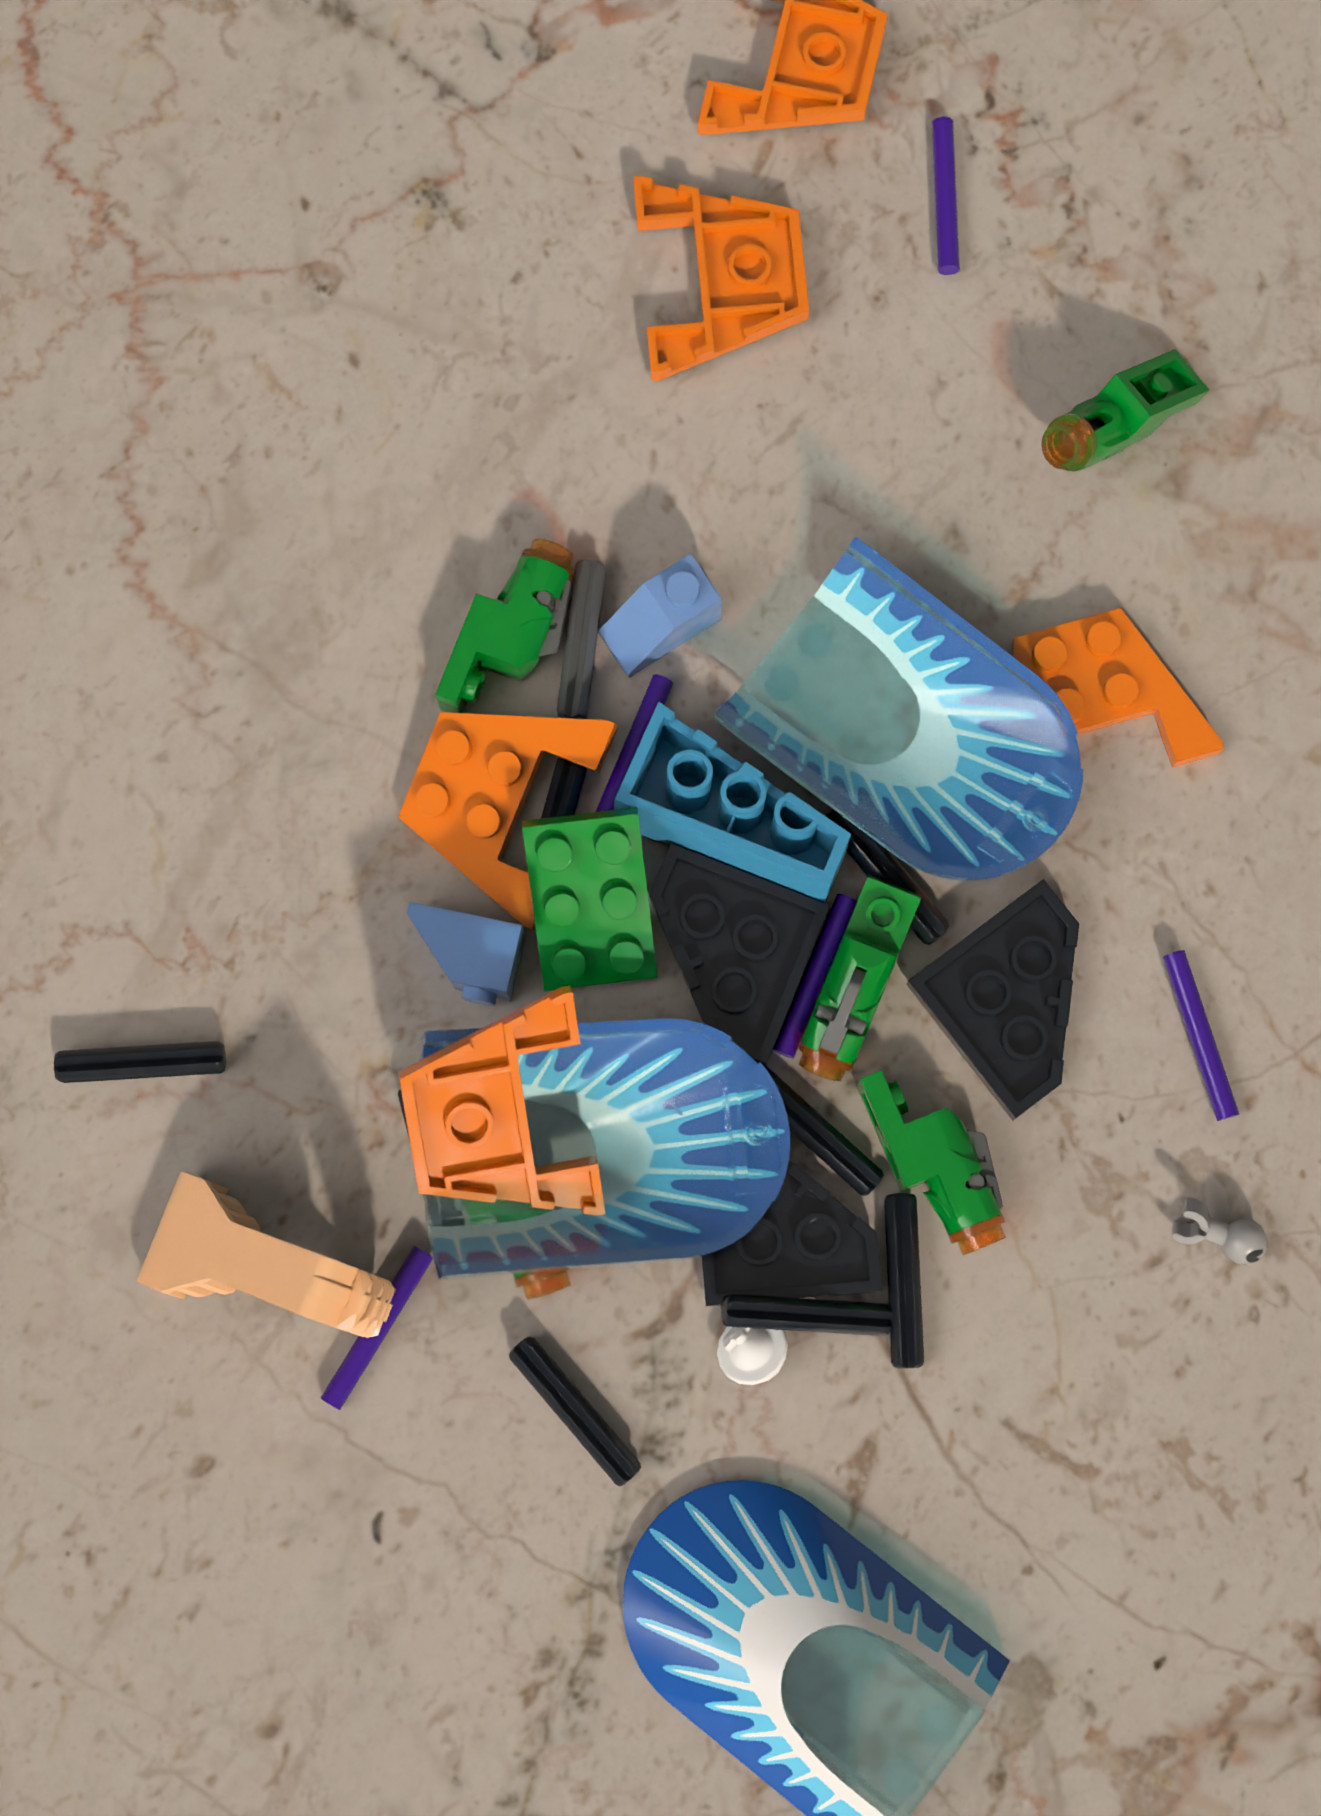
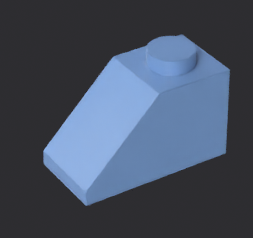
[598,554,722,678]
[407,902,526,1006]

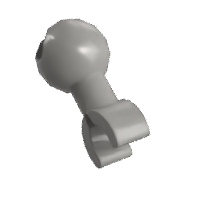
[1172,1197,1268,1265]

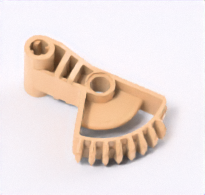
[136,1171,395,1338]

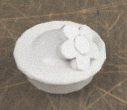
[717,1327,788,1385]

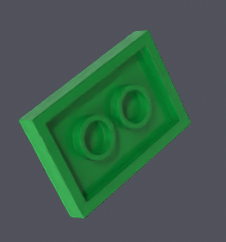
[522,807,658,991]

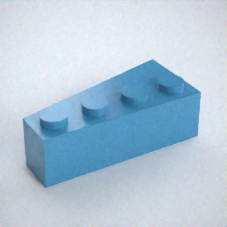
[614,702,851,903]

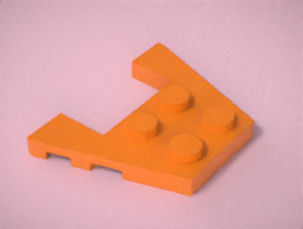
[697,0,888,135]
[633,176,809,381]
[1011,607,1225,768]
[398,712,618,930]
[398,986,606,1215]

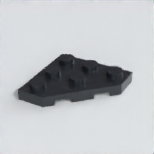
[649,843,830,1066]
[906,879,1079,1121]
[701,1158,883,1307]

